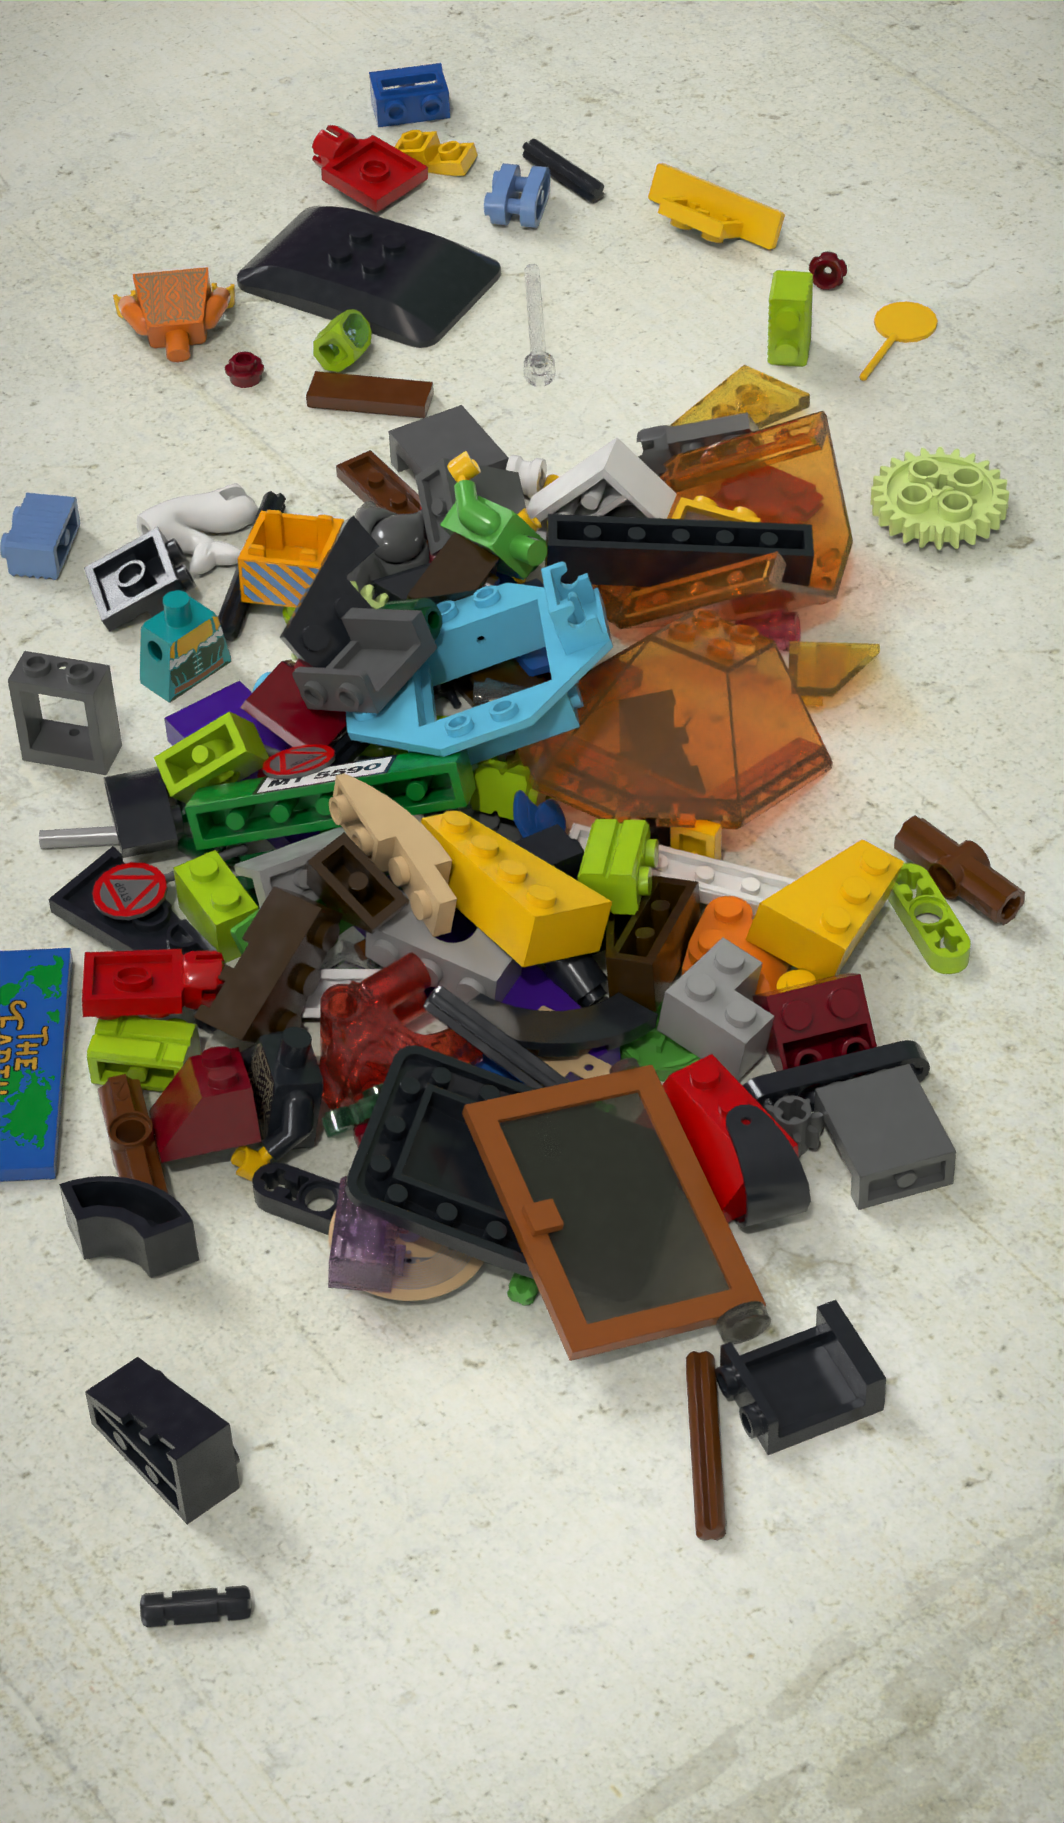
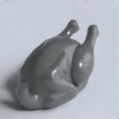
[347,501,430,600]

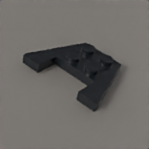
[280,515,379,668]

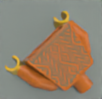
[113,267,235,362]

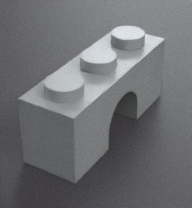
[365,888,522,1003]

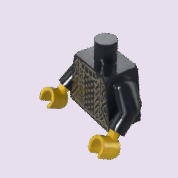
[231,1027,324,1181]

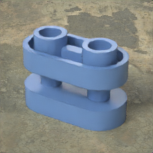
[484,163,550,228]

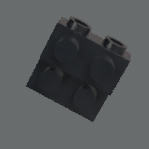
[84,527,196,632]

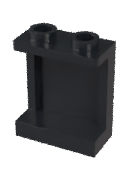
[715,1299,886,1455]

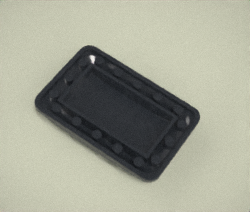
[237,205,501,348]
[345,1045,678,1304]

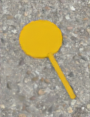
[859,301,938,381]

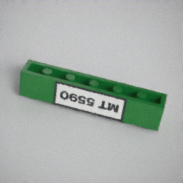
[185,749,476,850]

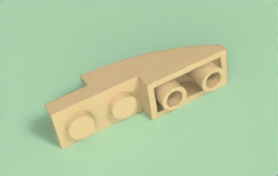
[329,773,457,937]

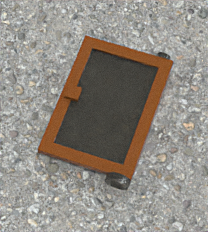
[462,1058,771,1361]

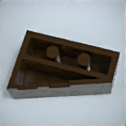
[606,875,701,1012]
[194,886,343,1043]

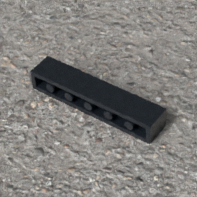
[545,514,814,593]

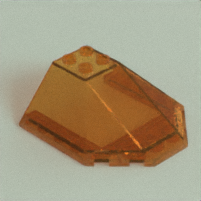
[592,411,853,629]
[517,609,833,830]

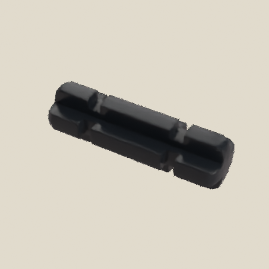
[140,1585,252,1627]

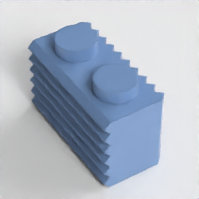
[0,493,80,580]

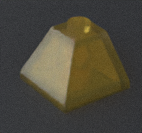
[788,641,880,707]

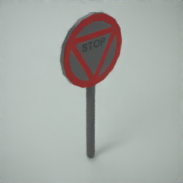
[262,744,336,779]
[92,844,248,920]

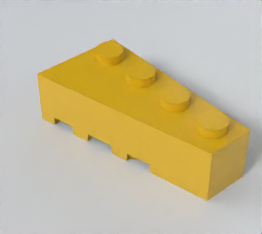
[421,811,613,967]

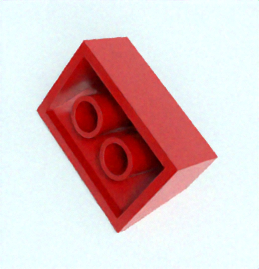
[634,1054,798,1223]

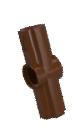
[894,815,1025,926]
[98,1074,168,1193]

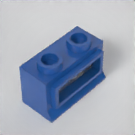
[369,63,450,127]

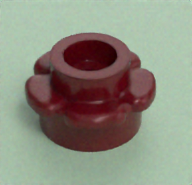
[809,251,847,290]
[225,351,264,388]

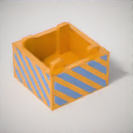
[238,510,344,608]

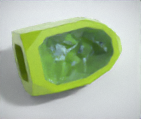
[313,309,372,372]

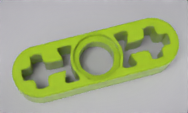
[888,863,971,974]

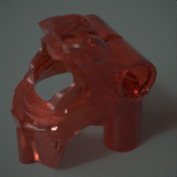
[319,952,483,1111]

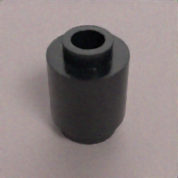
[543,953,608,1008]

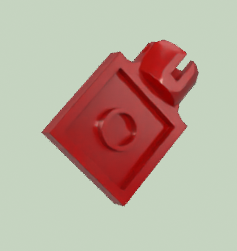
[312,125,428,213]
[82,949,225,1020]

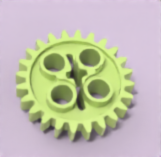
[870,447,1009,550]

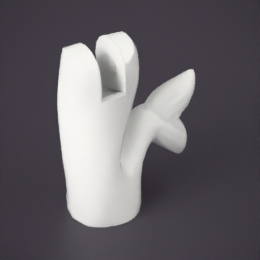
[137,483,258,574]

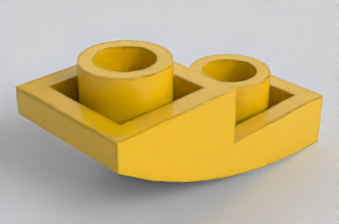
[394,130,478,176]

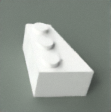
[527,437,677,541]

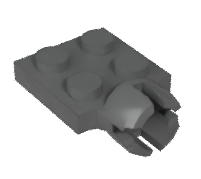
[636,412,767,477]

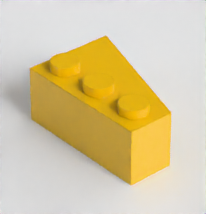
[745,839,904,979]

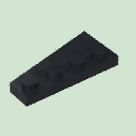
[48,846,217,955]

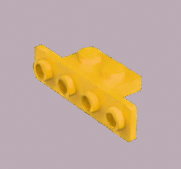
[648,163,785,249]

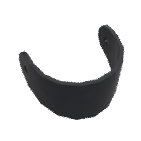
[726,1105,811,1228]

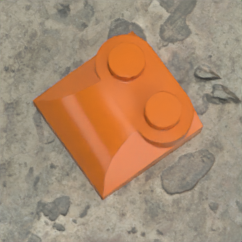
[682,896,792,995]

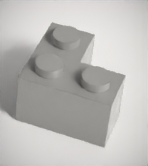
[657,937,774,1080]

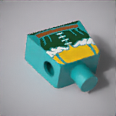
[140,590,232,703]

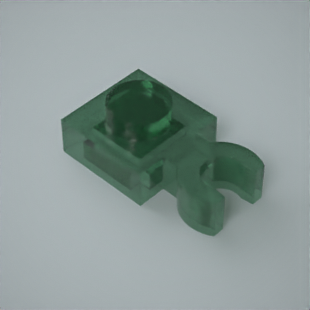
[321,1083,383,1138]

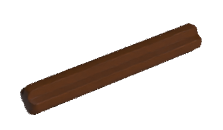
[686,1351,726,1541]

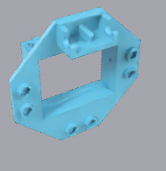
[346,561,613,765]

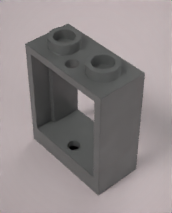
[8,651,122,775]

